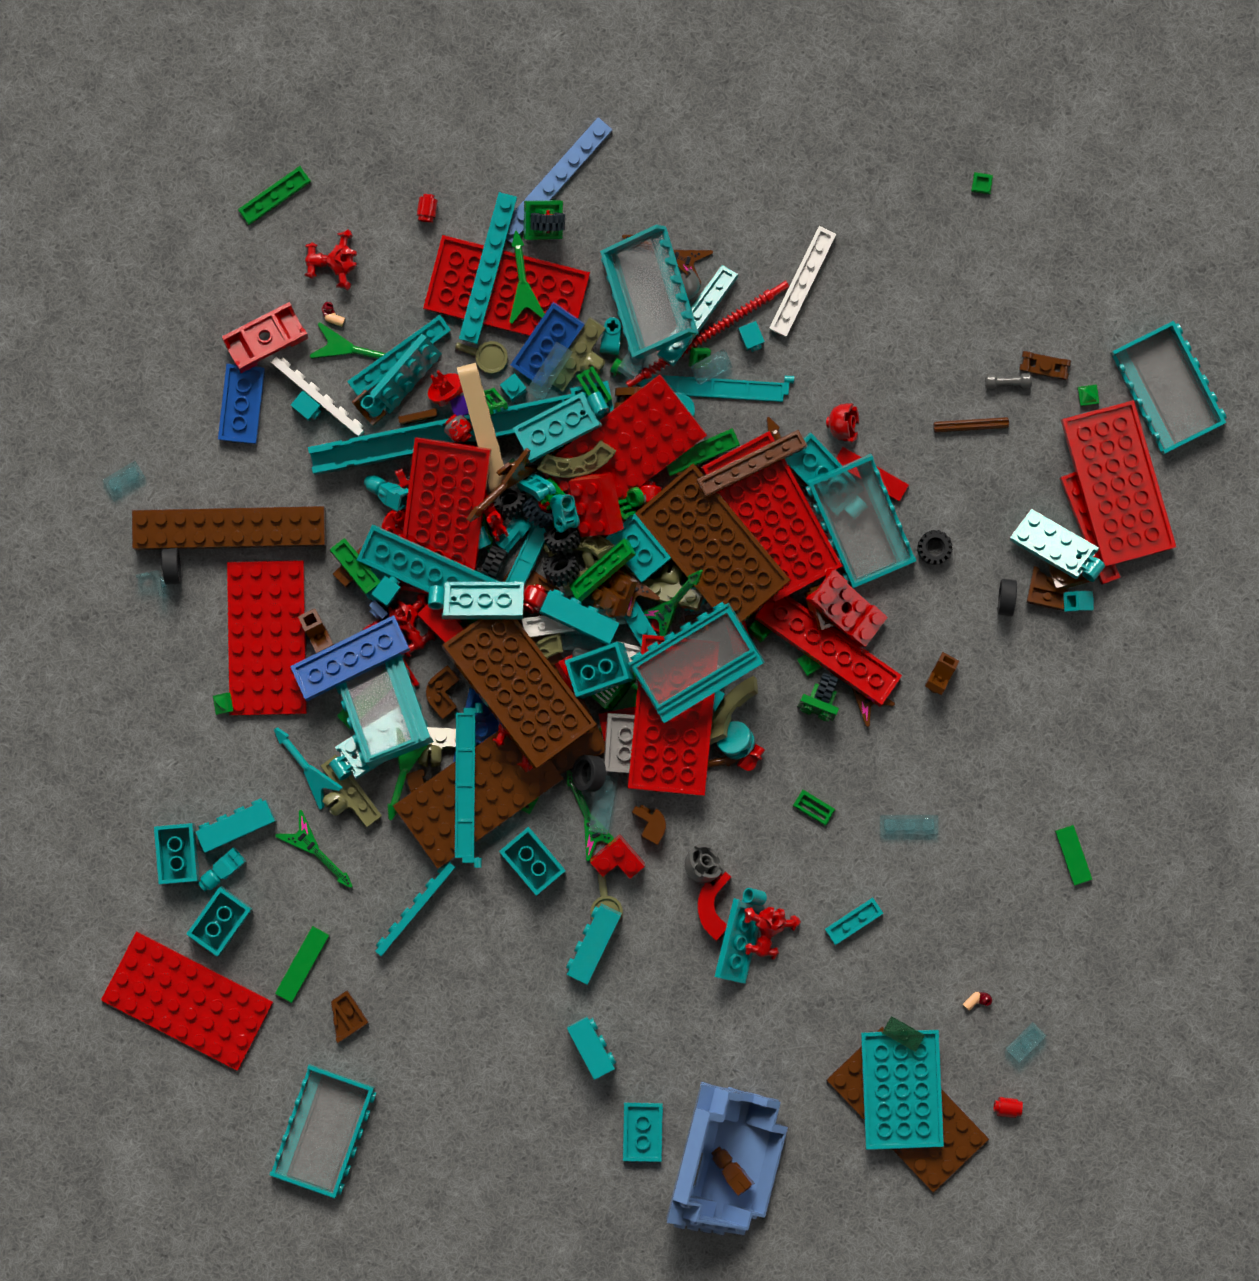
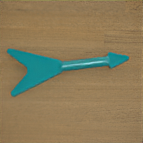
[274,727,343,809]

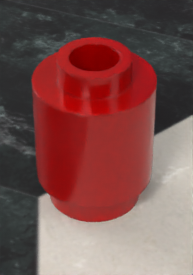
[417,194,438,223]
[993,1097,1023,1118]

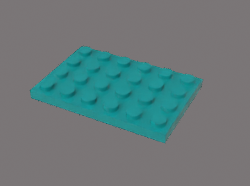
[861,1030,944,1150]

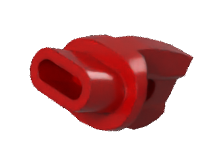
[737,744,765,771]

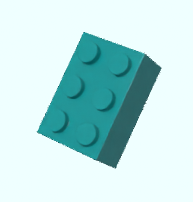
[565,642,635,699]
[154,823,200,884]
[499,826,566,896]
[186,887,253,957]
[567,1016,616,1080]

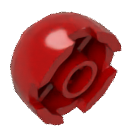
[826,403,859,442]

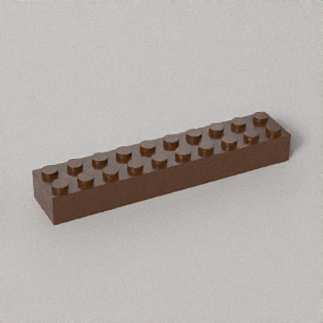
[132,506,326,550]

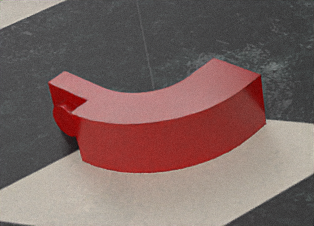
[697,872,731,941]

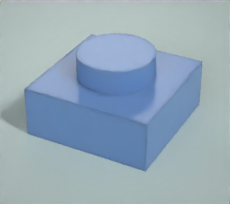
[369,600,388,620]

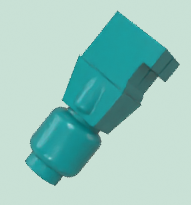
[364,475,408,511]
[198,848,247,892]

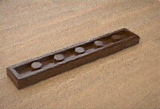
[697,430,807,498]

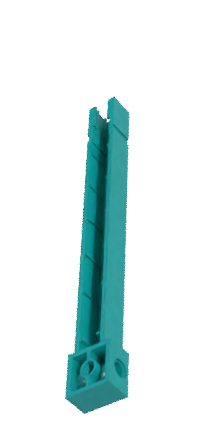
[308,381,614,475]

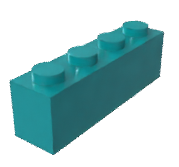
[539,589,619,645]
[195,798,276,853]
[566,903,622,985]

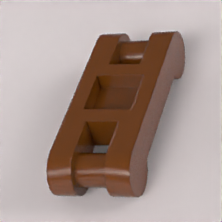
[1019,351,1071,380]

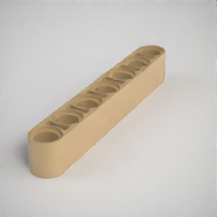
[457,363,509,493]

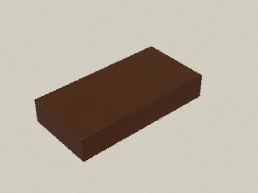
[398,408,438,425]

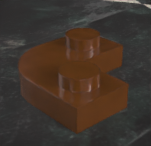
[426,665,460,719]

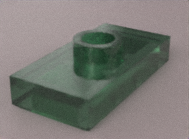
[882,1016,925,1052]

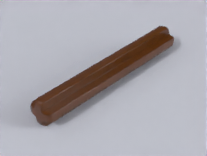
[933,417,1009,432]

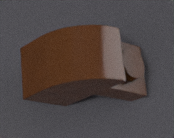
[298,608,334,653]
[925,652,959,696]
[632,805,666,845]

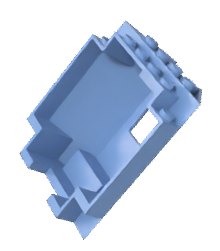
[667,1081,788,1235]

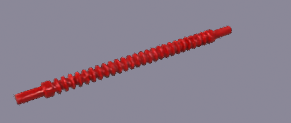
[625,280,790,387]

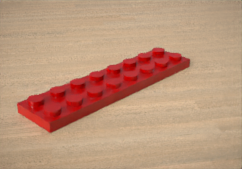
[754,596,902,707]

